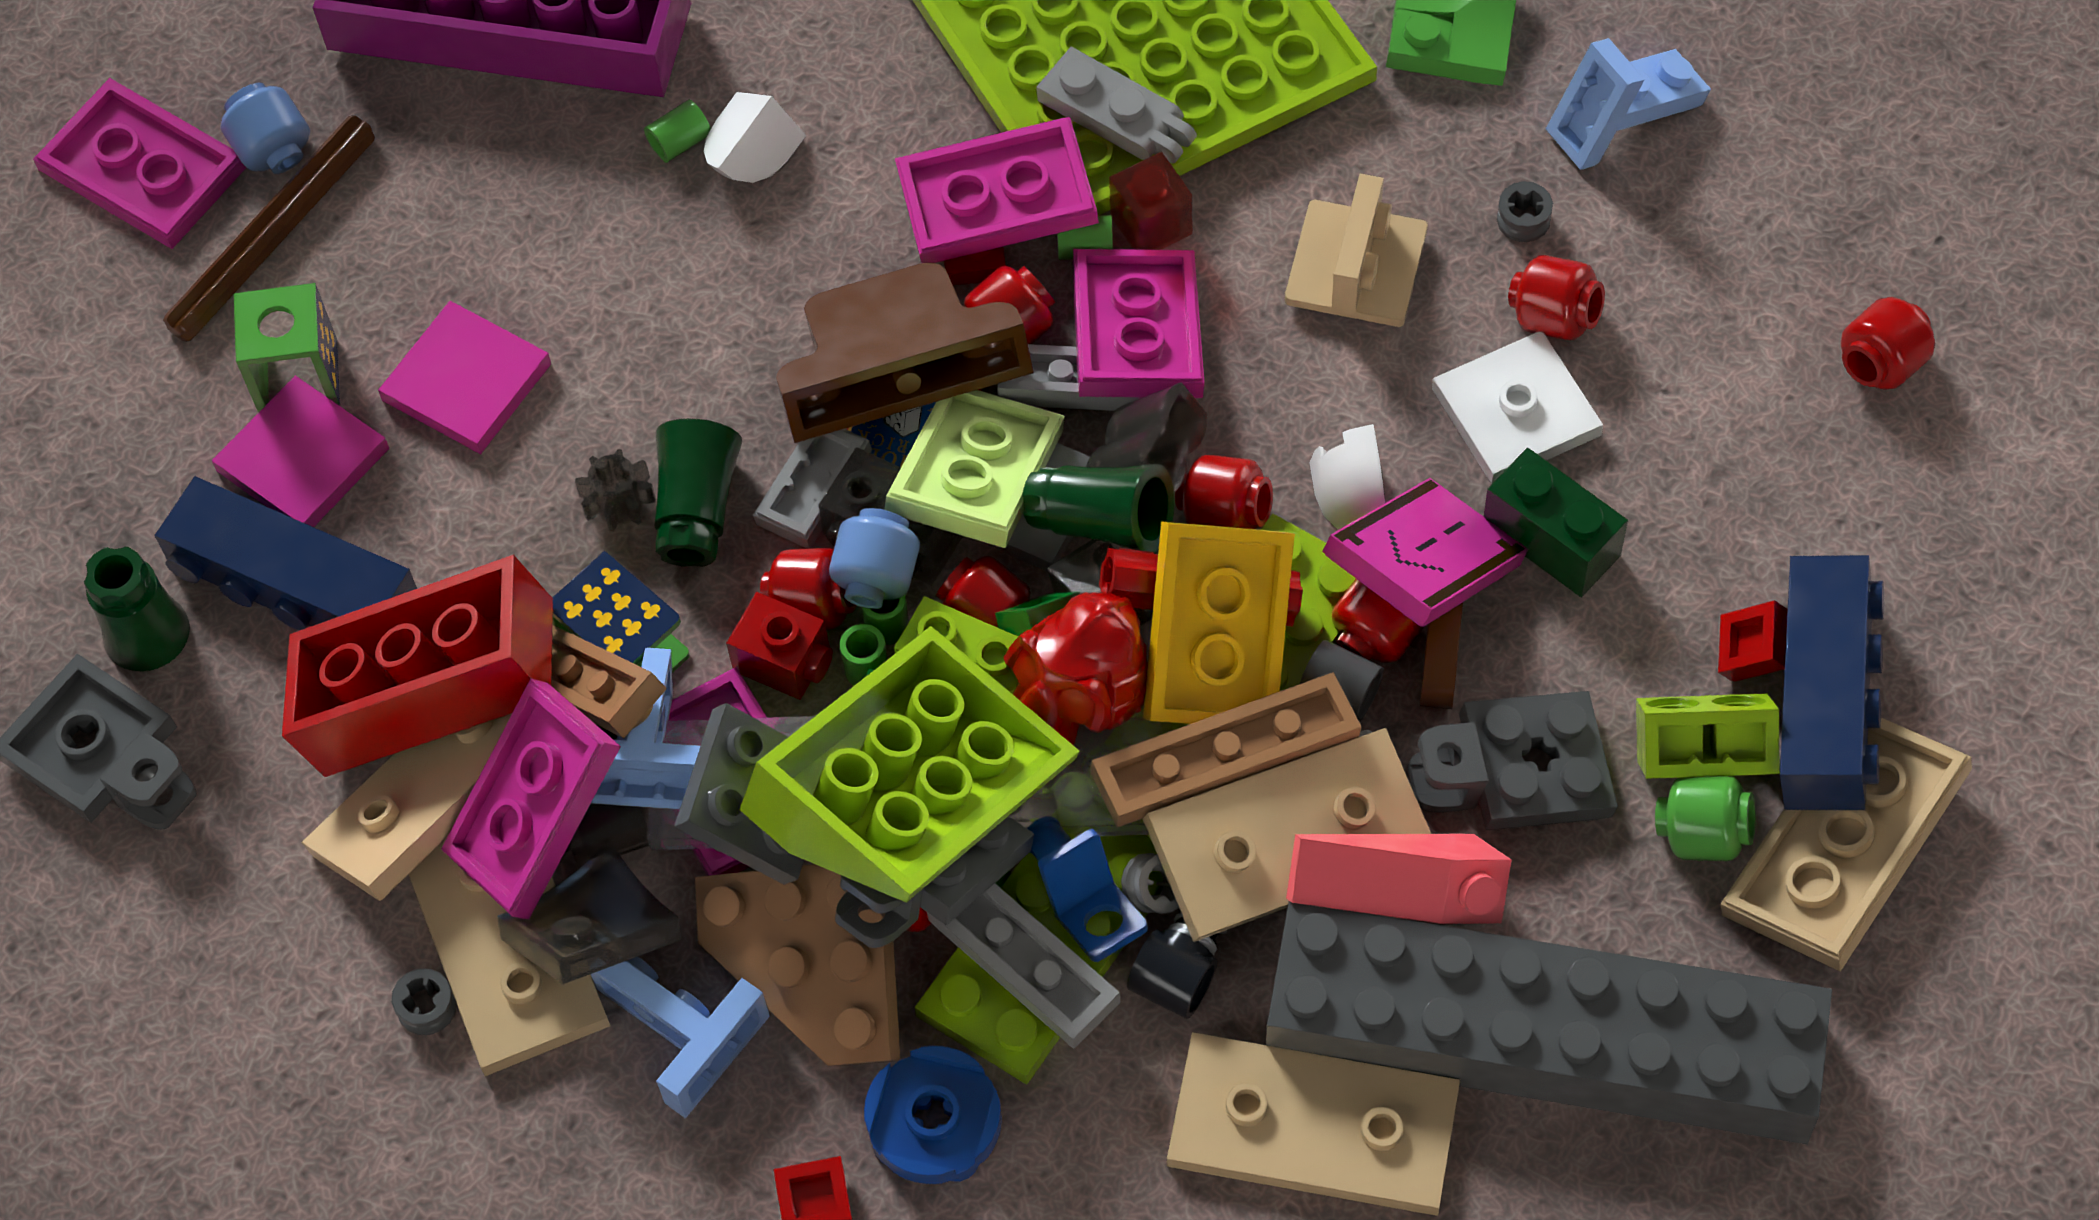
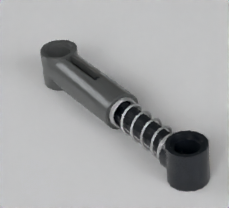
[1127,640,1384,1019]

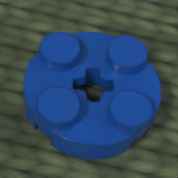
[864,1046,1002,1184]

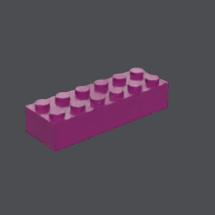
[312,0,692,98]

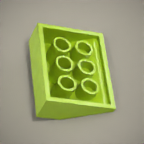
[739,626,1079,903]

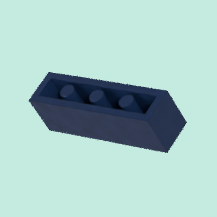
[154,476,417,630]
[1780,555,1884,810]

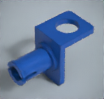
[1027,816,1148,962]

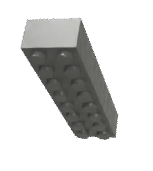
[1266,901,1832,1145]

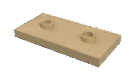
[301,713,512,901]
[1720,718,1972,972]
[1143,728,1431,942]
[409,837,610,1076]
[1167,1032,1460,1216]

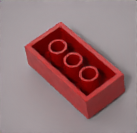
[282,554,553,777]

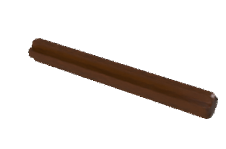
[163,115,375,342]

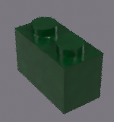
[1483,447,1628,598]

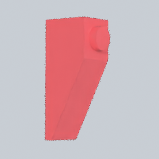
[1286,834,1512,924]

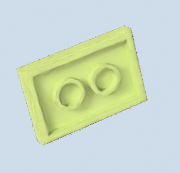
[885,390,1065,548]

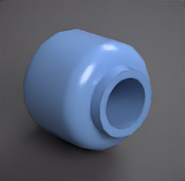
[221,83,310,174]
[829,508,920,609]

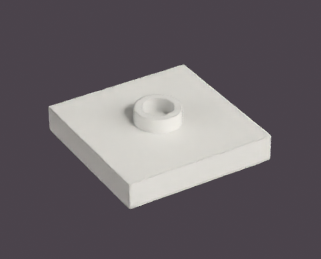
[1432,331,1603,484]

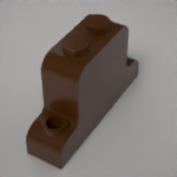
[776,263,1034,443]

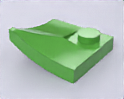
[1386,0,1516,86]

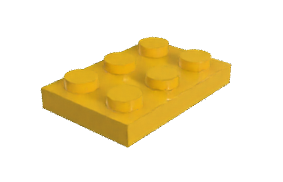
[1143,522,1295,724]

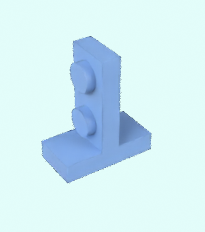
[1546,38,1711,170]
[591,648,700,809]
[587,945,770,1118]

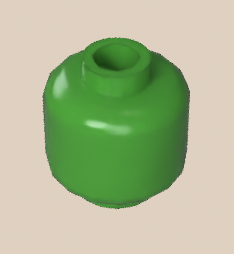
[1655,776,1756,861]

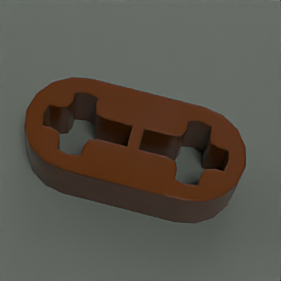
[1420,602,1463,709]

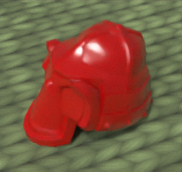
[1003,592,1148,746]

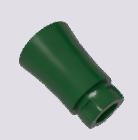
[654,418,743,567]
[1022,464,1175,553]
[84,546,190,672]

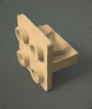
[1285,174,1428,327]

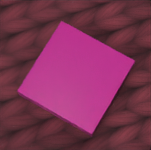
[378,301,551,455]
[211,375,390,527]

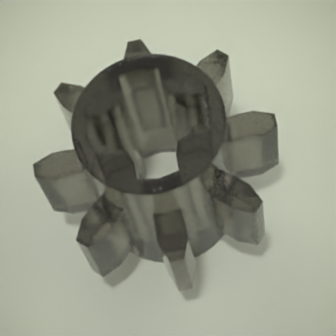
[575,449,656,532]

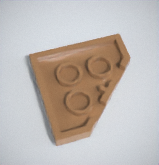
[695,864,900,1066]

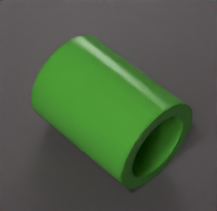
[644,99,711,163]
[1058,215,1113,260]
[862,595,909,645]
[840,624,888,686]

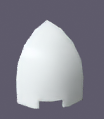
[703,92,806,183]
[1309,424,1385,530]

